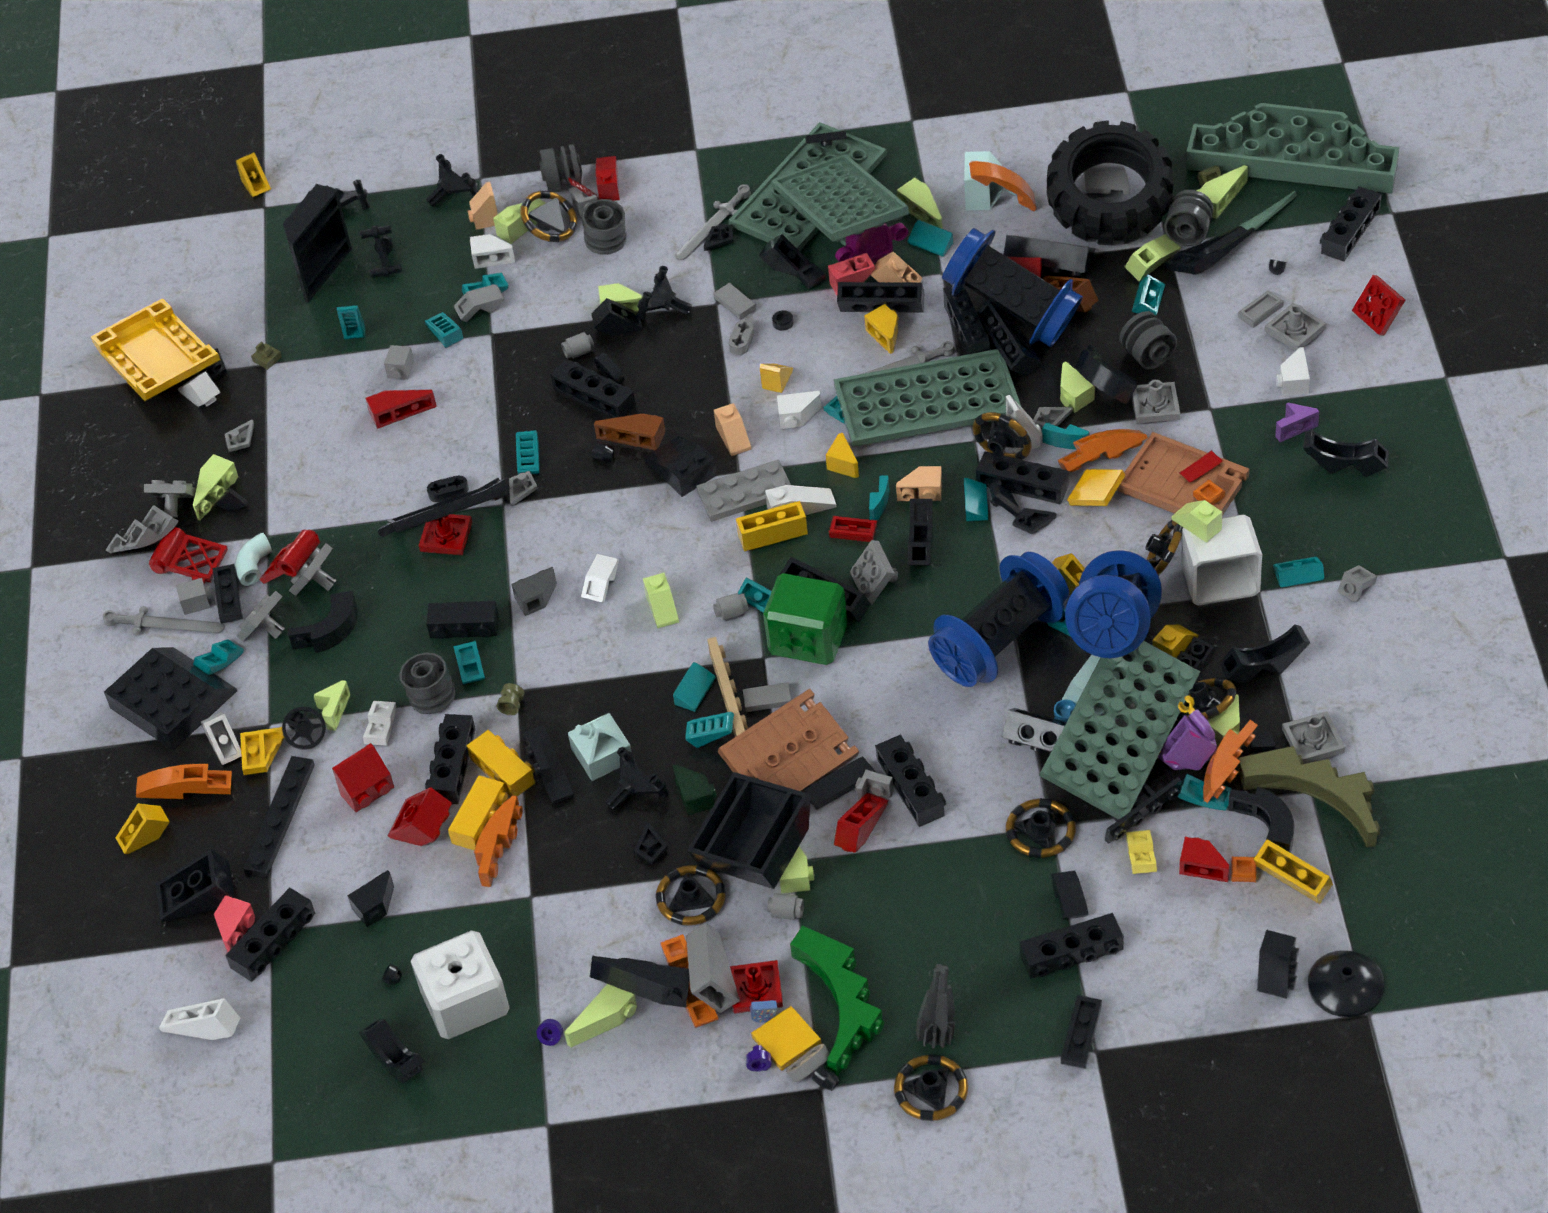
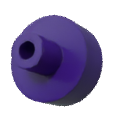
[537,1019,563,1046]
[746,1045,771,1072]

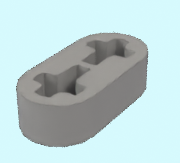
[729,319,754,355]
[786,1044,830,1082]

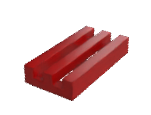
[829,516,877,542]

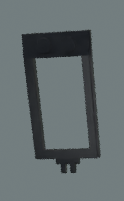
[378,477,510,537]

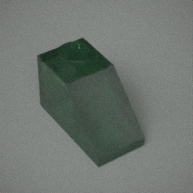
[672,764,717,815]

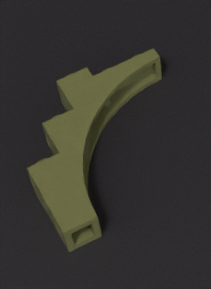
[1237,746,1380,847]

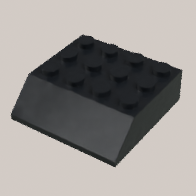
[283,184,352,303]
[104,647,237,751]
[687,772,811,889]

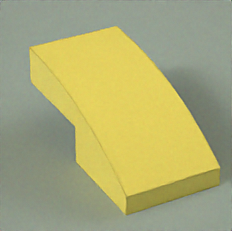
[1126,830,1157,874]

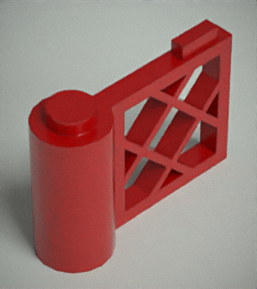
[149,527,228,584]
[259,529,320,584]

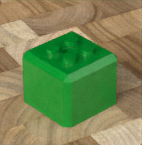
[763,573,847,665]

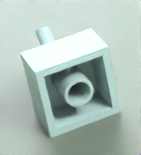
[964,151,1016,210]
[1062,655,1132,715]
[568,713,632,781]

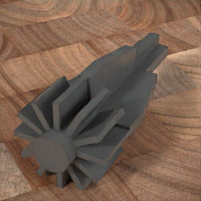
[916,964,955,1049]

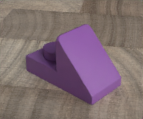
[1275,403,1319,442]

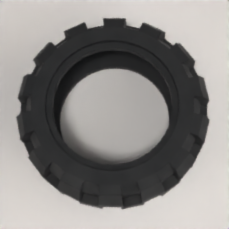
[1047,120,1174,246]

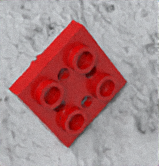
[1352,275,1406,336]
[419,514,473,555]
[730,960,783,1014]

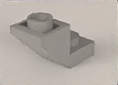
[454,284,505,322]

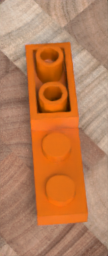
[1057,429,1148,472]
[1203,720,1258,803]
[136,764,232,799]
[474,796,523,887]

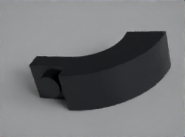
[908,499,933,565]

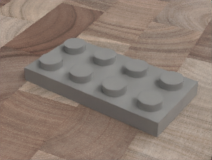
[696,459,791,522]

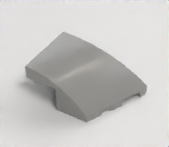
[1083,163,1130,195]
[106,505,179,553]

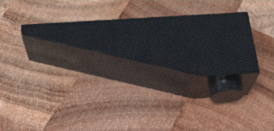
[590,955,690,1008]

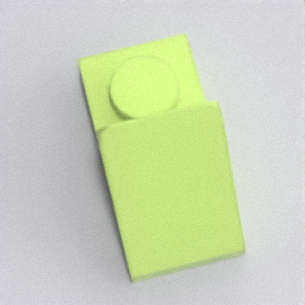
[314,680,350,731]

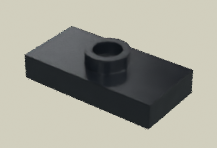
[805,131,847,146]

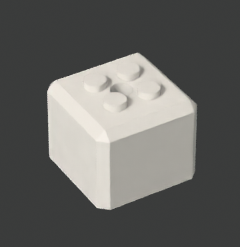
[1181,514,1262,606]
[411,931,509,1039]

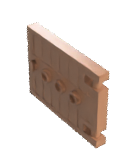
[1117,432,1249,516]
[718,688,859,792]

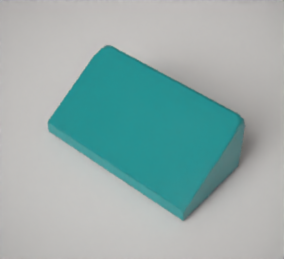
[907,220,954,257]
[1132,274,1165,315]
[964,478,988,521]
[1273,557,1325,587]
[738,577,772,612]
[673,662,716,712]

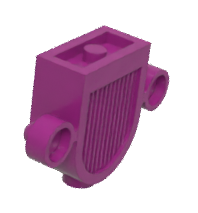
[835,223,909,263]

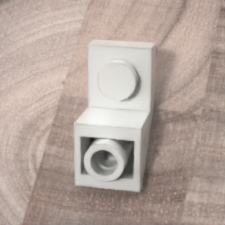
[581,554,619,602]

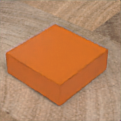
[1193,480,1225,505]
[1231,856,1256,882]

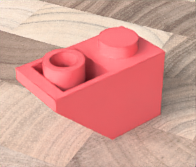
[828,253,875,295]
[214,895,255,952]

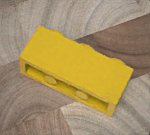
[736,501,808,552]
[466,730,535,797]
[448,775,508,850]
[1254,839,1333,904]

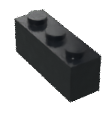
[426,601,499,639]
[1257,930,1299,999]

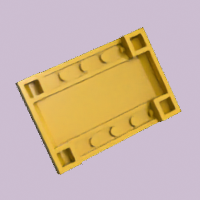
[91,298,220,401]

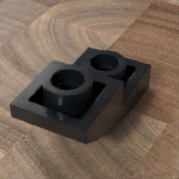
[1176,636,1215,671]
[1051,871,1089,920]

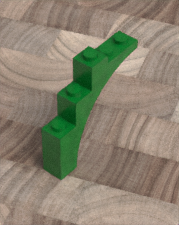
[790,925,884,1077]

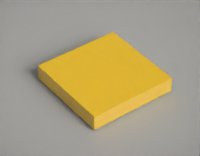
[1067,469,1125,506]
[751,1006,822,1071]

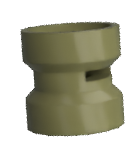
[496,683,525,716]

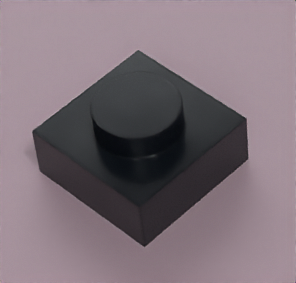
[796,262,825,289]

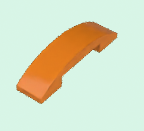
[969,161,1037,211]
[660,934,718,1028]

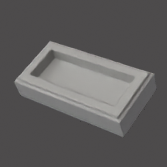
[713,283,756,320]
[1238,290,1284,328]
[743,682,791,712]

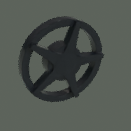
[282,707,326,750]

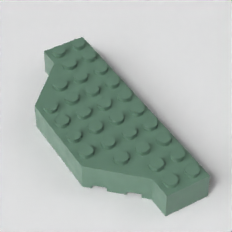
[1186,103,1399,194]

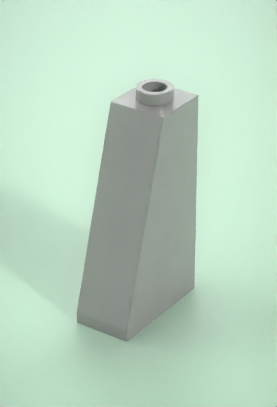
[686,922,740,1013]

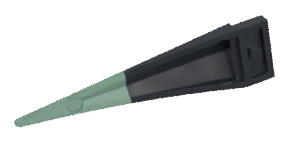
[1165,191,1297,275]

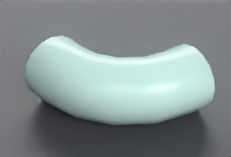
[235,533,272,586]

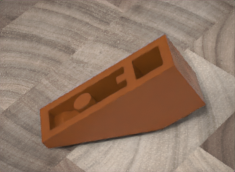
[1043,275,1098,313]
[594,414,666,450]

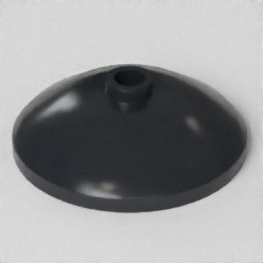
[1308,950,1385,1017]

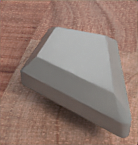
[1033,407,1072,428]
[225,420,254,452]
[509,471,538,506]

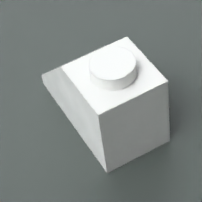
[470,234,515,269]
[1276,347,1310,396]
[178,371,220,407]
[777,391,822,429]
[201,712,242,765]

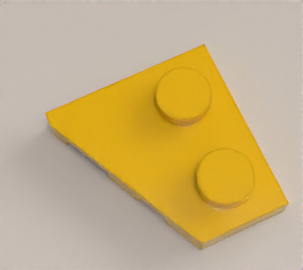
[240,727,284,775]

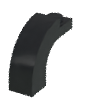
[1075,344,1137,404]
[288,591,357,653]
[1228,787,1294,853]
[359,1018,424,1084]

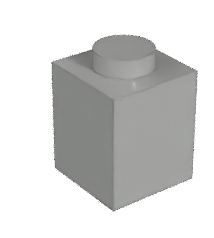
[384,345,414,380]
[176,578,212,615]

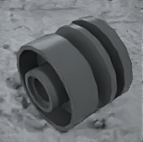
[539,144,583,191]
[1164,190,1214,246]
[582,199,627,254]
[1119,311,1177,369]
[399,653,456,714]

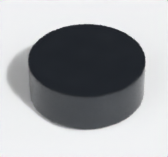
[772,310,794,331]

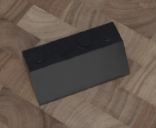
[1003,235,1095,276]

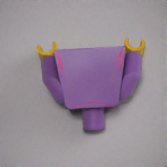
[1158,695,1217,770]

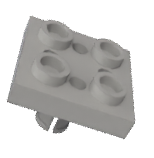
[1265,303,1326,351]
[1132,380,1180,424]
[144,480,196,518]
[850,540,898,605]
[289,543,336,596]
[237,591,285,641]
[1282,711,1345,764]

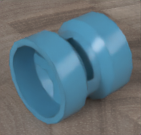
[1054,699,1076,722]

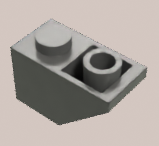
[511,567,557,616]

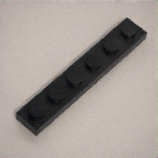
[243,756,315,878]

